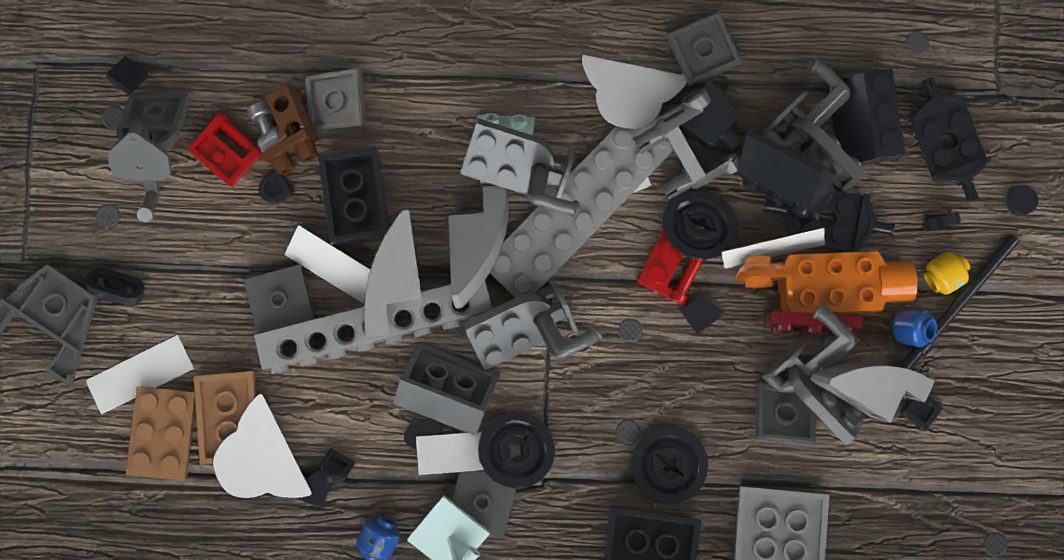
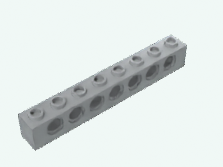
[254,281,492,374]

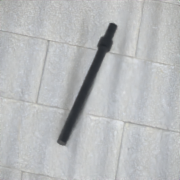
[899,234,1020,370]

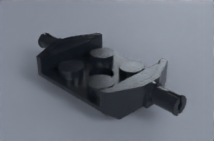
[910,77,992,202]
[763,191,895,252]

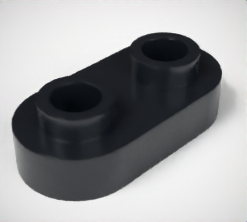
[86,268,144,306]

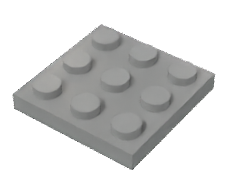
[733,486,829,560]

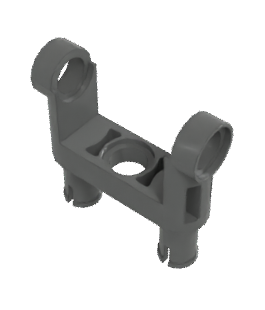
[633,88,742,201]

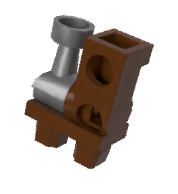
[247,84,320,175]

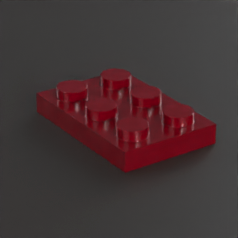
[763,311,863,337]

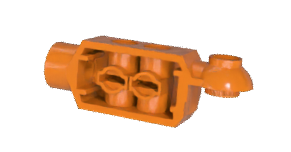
[735,251,917,314]

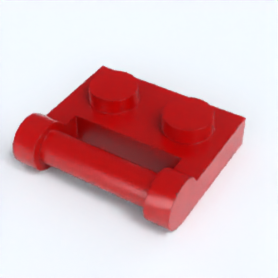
[187,112,262,188]
[636,230,703,305]

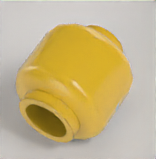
[924,251,970,295]

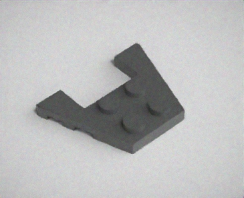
[0,264,98,386]

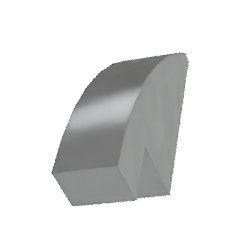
[449,186,509,308]
[364,210,422,338]
[810,362,935,422]

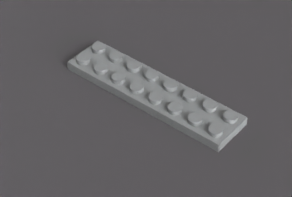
[489,115,673,298]

